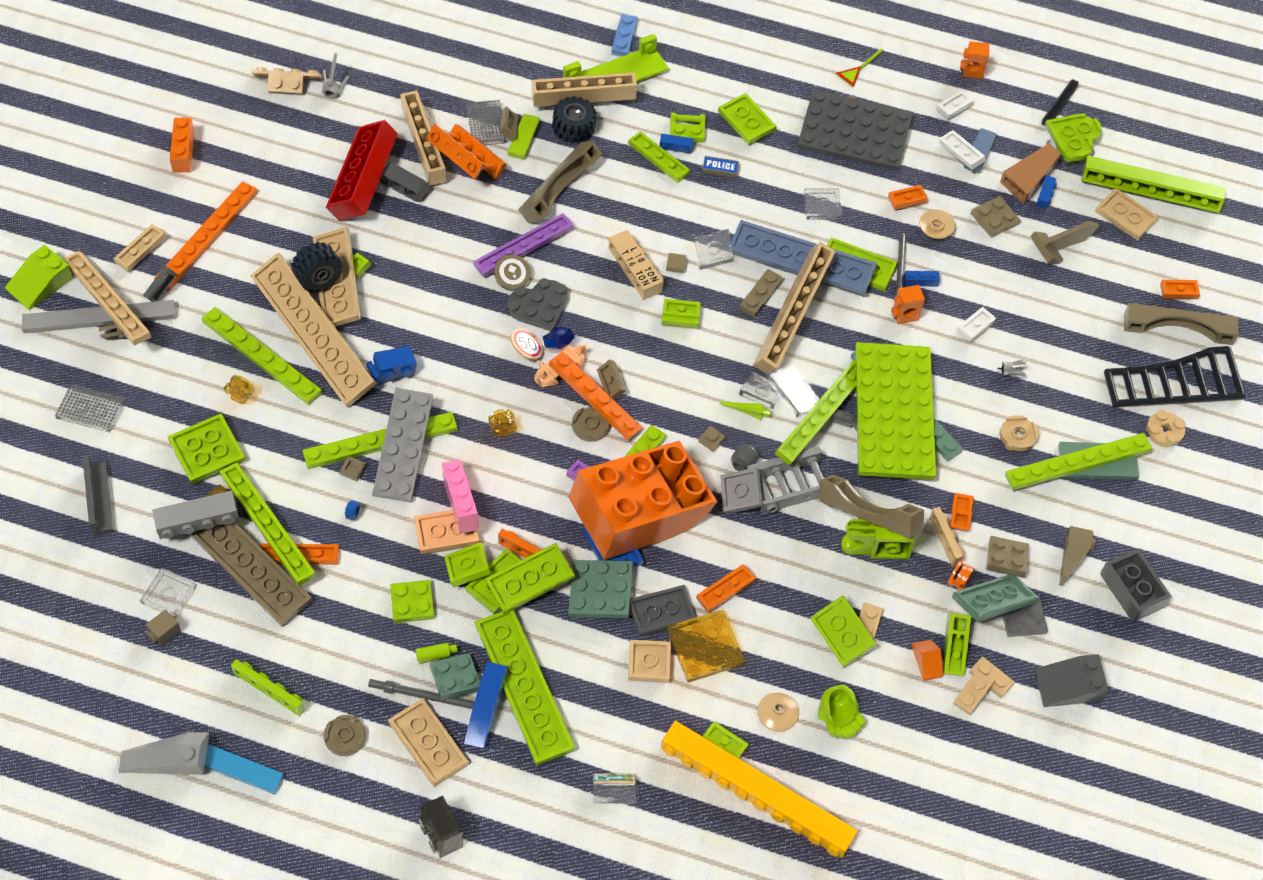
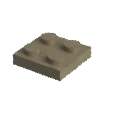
[970,196,1021,238]
[986,536,1029,577]

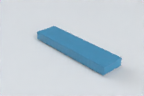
[205,744,284,795]

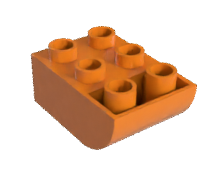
[568,440,717,560]

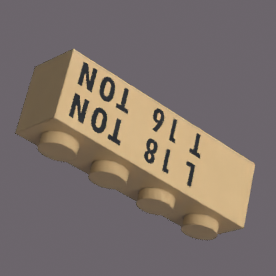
[608,230,664,300]

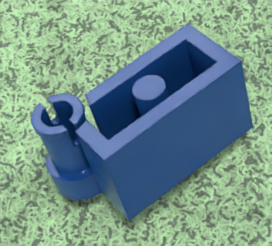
[366,346,417,386]

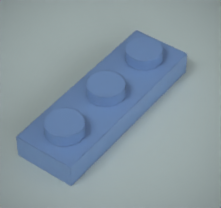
[611,14,638,57]

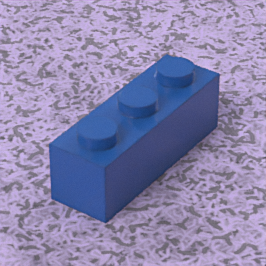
[659,133,693,154]
[1036,175,1057,209]
[904,271,940,287]

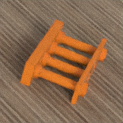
[426,124,507,179]

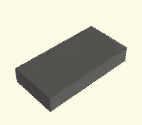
[143,266,177,302]

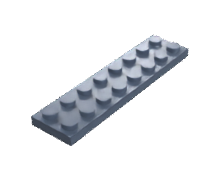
[728,220,877,296]

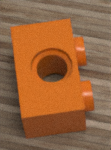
[960,41,990,79]
[891,285,925,324]

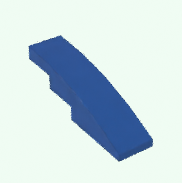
[464,662,508,748]

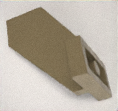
[1030,221,1100,264]

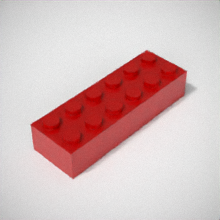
[326,120,398,221]

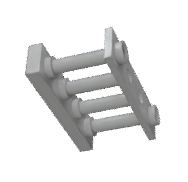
[747,446,824,514]

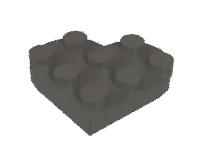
[507,278,568,332]

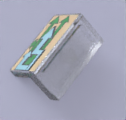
[593,773,636,804]

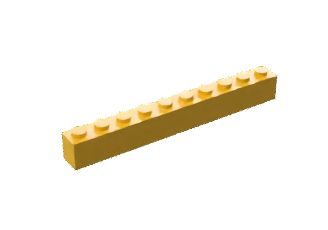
[661,721,858,858]

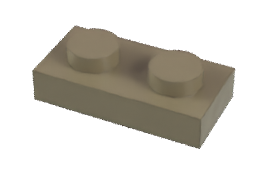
[596,359,626,400]

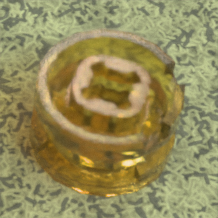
[224,375,255,404]
[488,409,517,437]

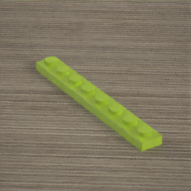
[201,307,322,405]
[775,360,856,465]
[302,412,457,469]
[1005,433,1152,491]
[219,463,316,586]

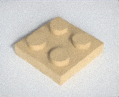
[628,640,671,683]

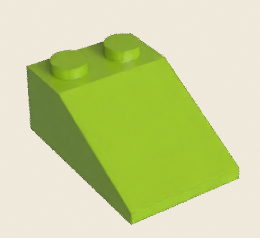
[5,244,73,310]

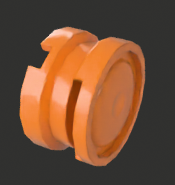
[947,560,974,591]

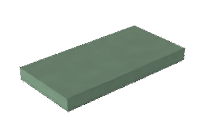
[1058,442,1139,480]
[952,575,1039,622]

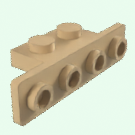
[251,67,322,94]

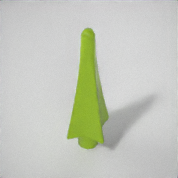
[720,401,772,421]

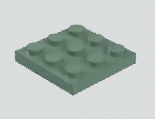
[568,560,633,618]

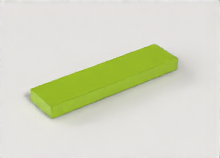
[628,131,690,183]

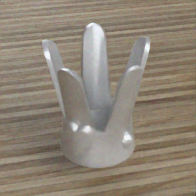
[997,359,1026,379]

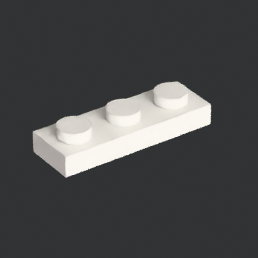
[939,130,986,170]

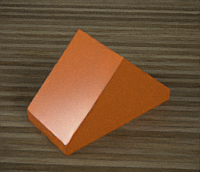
[911,640,943,681]

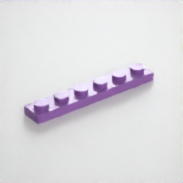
[473,213,573,278]

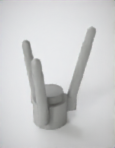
[322,53,349,99]

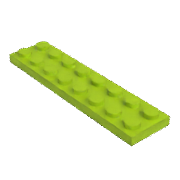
[475,610,575,766]

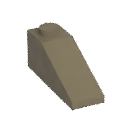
[1059,526,1096,586]

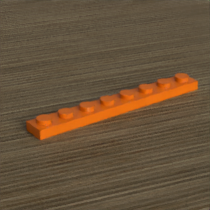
[154,181,258,291]

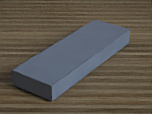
[964,128,997,173]

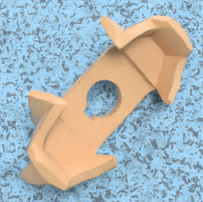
[534,344,587,388]

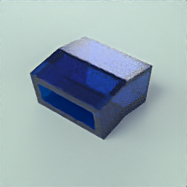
[542,327,575,349]

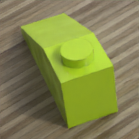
[943,612,971,676]

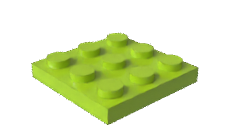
[167,413,246,485]

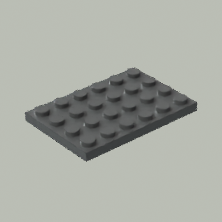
[797,89,913,171]

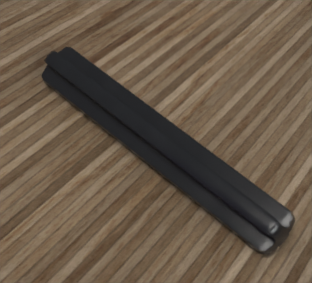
[1041,79,1079,125]

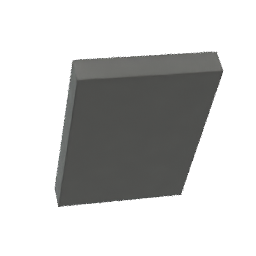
[630,585,697,637]

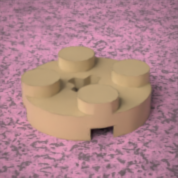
[1146,410,1185,447]
[1000,415,1039,452]

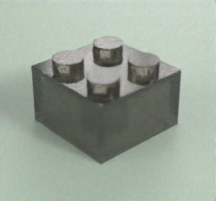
[418,795,463,858]

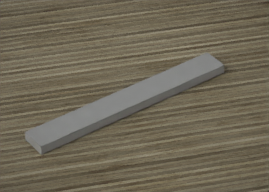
[22,300,175,333]

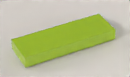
[508,113,540,160]

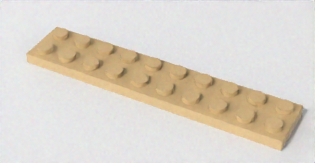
[250,252,377,407]

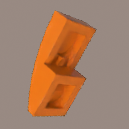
[950,493,974,532]

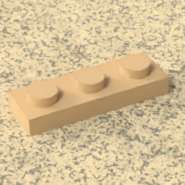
[114,224,166,272]
[929,507,964,568]

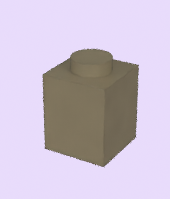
[146,609,181,647]

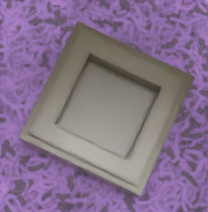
[666,253,687,273]
[339,456,366,481]

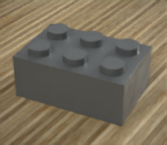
[1100,548,1172,622]

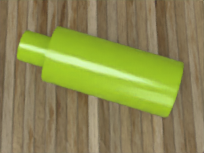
[415,642,457,663]

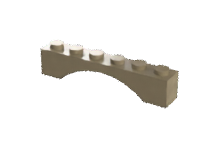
[518,140,602,223]
[1124,303,1239,345]
[820,475,924,538]

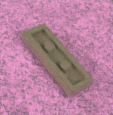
[739,269,783,318]

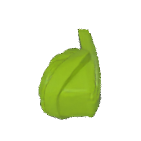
[817,685,866,739]

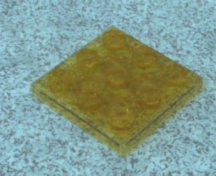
[666,609,745,683]

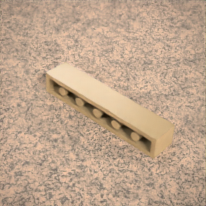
[531,72,637,107]
[400,90,446,186]

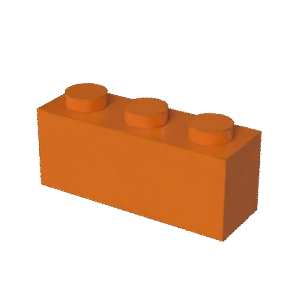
[170,118,195,173]

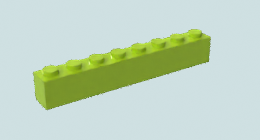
[1081,155,1225,213]

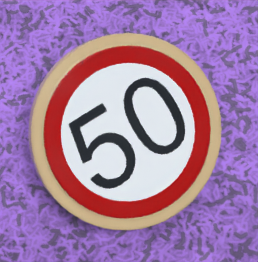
[510,329,543,360]

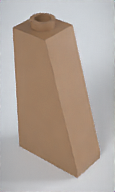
[1000,143,1061,205]

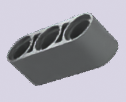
[379,162,430,202]

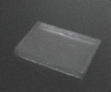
[765,367,820,418]

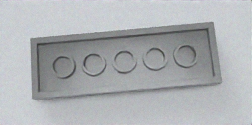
[372,387,433,503]

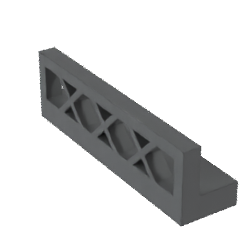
[82,456,114,536]

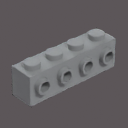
[152,491,239,539]

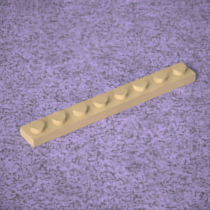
[63,251,151,346]

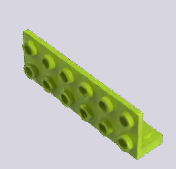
[563,34,668,82]

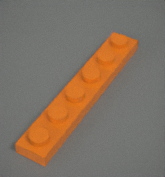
[548,352,643,441]

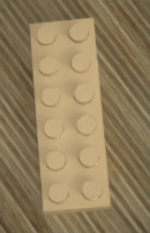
[313,227,361,327]

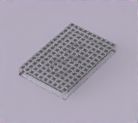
[466,100,507,145]
[55,384,125,433]

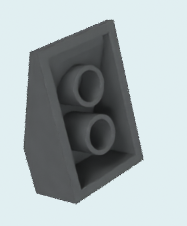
[1034,654,1109,707]

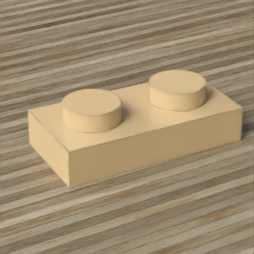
[859,602,883,639]
[969,656,1015,699]
[953,670,994,715]

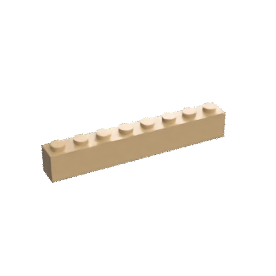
[753,242,835,375]

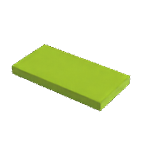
[827,237,898,292]
[485,543,575,614]

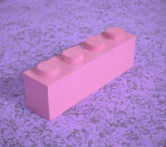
[441,459,479,534]

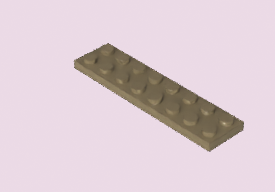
[189,522,313,627]

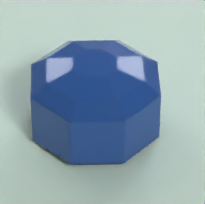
[344,500,360,520]

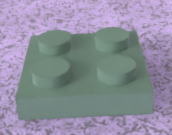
[430,653,480,700]

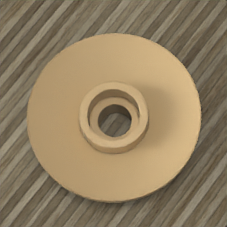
[919,209,955,239]
[757,692,799,732]

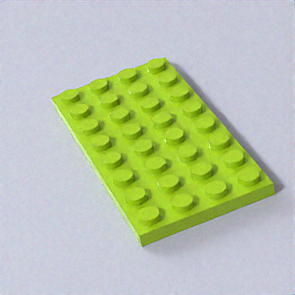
[855,342,936,480]

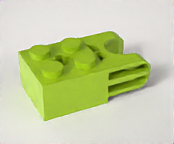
[841,519,916,559]

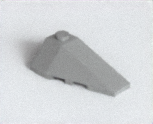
[118,732,209,774]

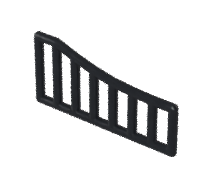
[1104,346,1246,407]

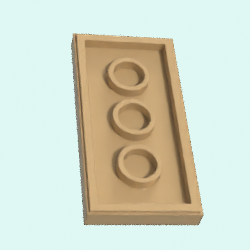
[388,698,469,787]

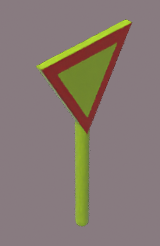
[835,48,883,88]

